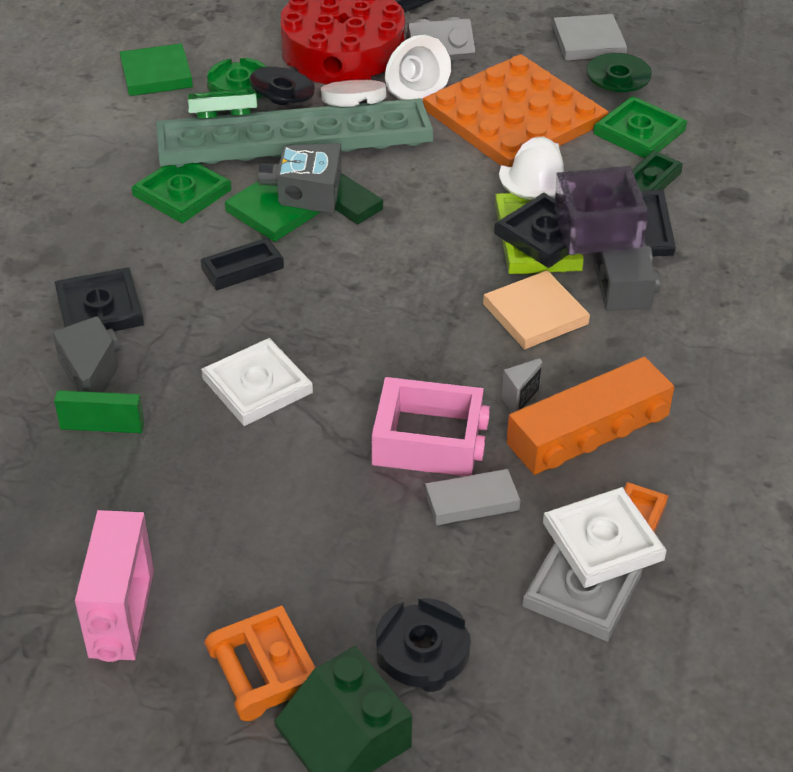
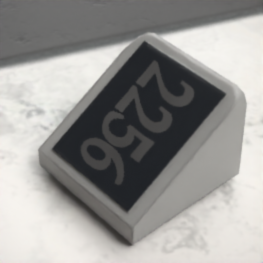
[501,358,543,413]

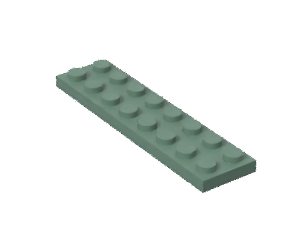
[156,98,433,167]

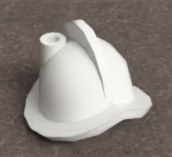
[385,35,451,101]
[499,136,575,200]

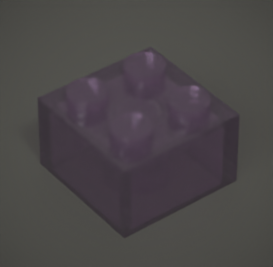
[555,166,648,255]

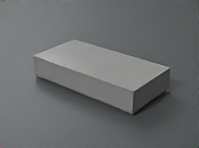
[425,469,521,526]

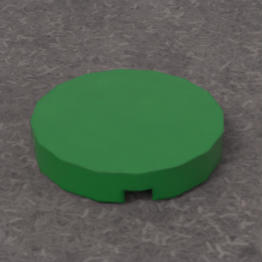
[207,58,267,99]

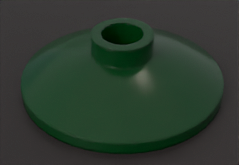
[587,53,652,92]

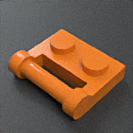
[204,605,316,721]

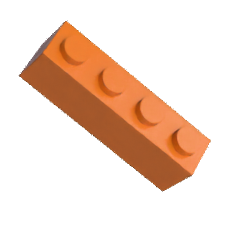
[506,356,675,475]

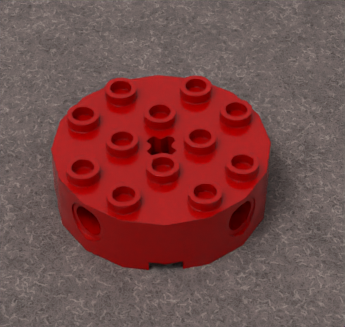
[281,0,405,84]

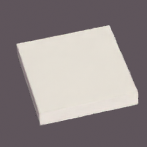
[202,338,313,426]
[543,487,667,588]

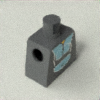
[258,143,342,213]

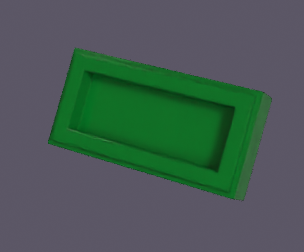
[54,390,144,433]

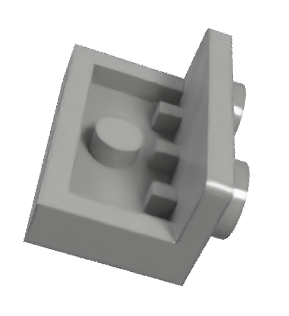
[406,17,475,60]

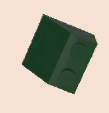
[274,646,412,772]

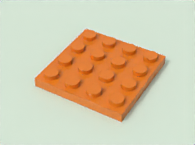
[423,54,609,167]

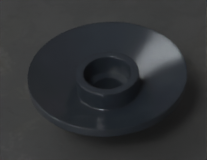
[250,67,315,105]

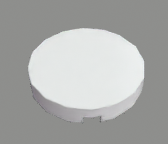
[321,80,387,107]

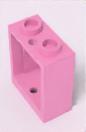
[372,377,490,476]
[75,510,154,662]

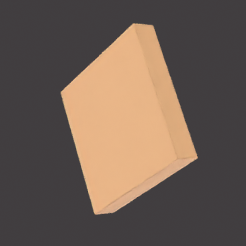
[483,270,590,350]

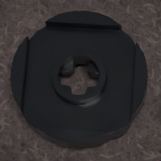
[376,598,471,692]

